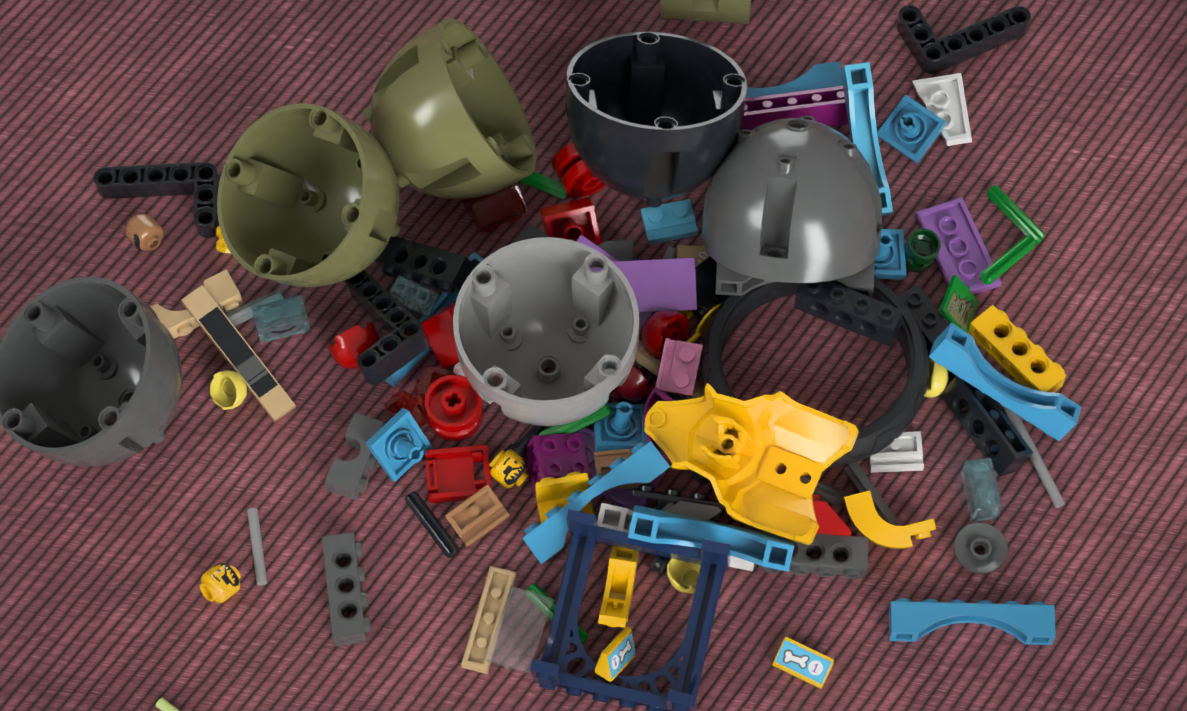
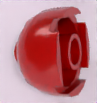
[641,310,690,360]
[327,322,380,371]

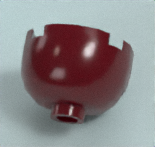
[610,363,656,402]

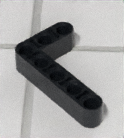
[897,5,1031,74]
[93,162,220,238]
[345,270,429,385]

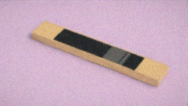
[181,285,296,422]

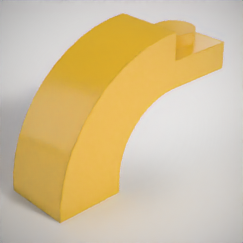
[598,546,639,628]

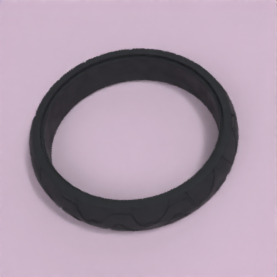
[701,278,929,468]

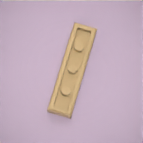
[461,566,516,674]

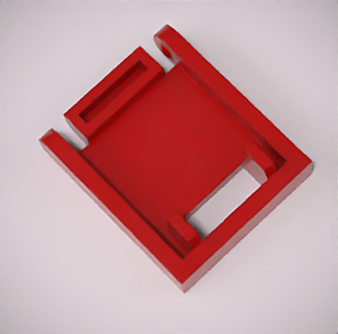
[425,445,491,503]

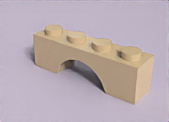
[151,269,243,339]

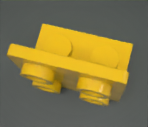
[535,472,594,524]

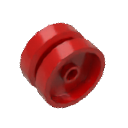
[551,142,607,198]
[424,375,484,442]

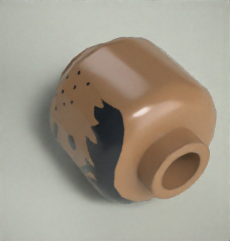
[125,214,164,251]

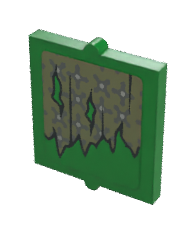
[939,275,979,332]

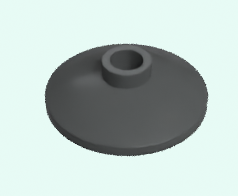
[954,523,1008,574]

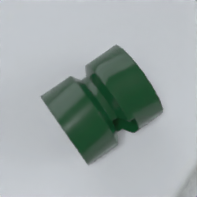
[904,228,941,273]

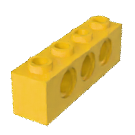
[968,305,1066,393]

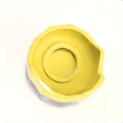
[924,359,949,398]
[210,370,247,410]
[667,558,701,594]

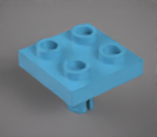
[877,94,947,164]
[874,229,907,280]
[593,402,649,451]
[365,408,432,482]

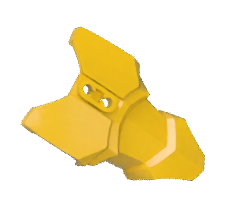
[644,383,859,545]

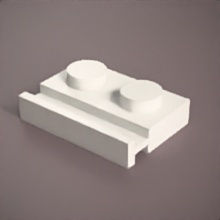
[869,431,924,473]

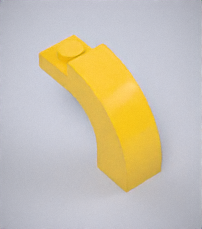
[843,490,936,549]

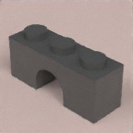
[325,412,385,501]

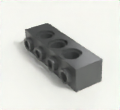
[758,530,869,579]
[322,532,371,646]

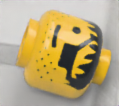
[489,449,529,488]
[200,563,241,603]

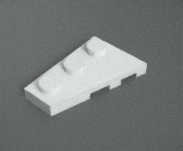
[912,73,972,146]

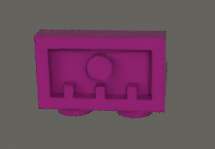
[525,433,592,497]

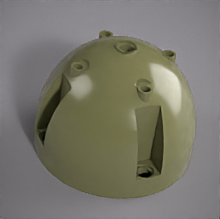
[363,18,536,199]
[217,103,400,287]

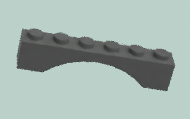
[716,262,874,298]

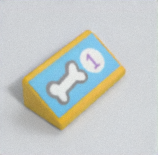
[594,626,636,682]
[772,637,834,689]

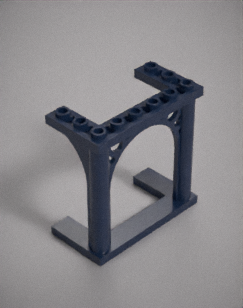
[530,509,730,711]

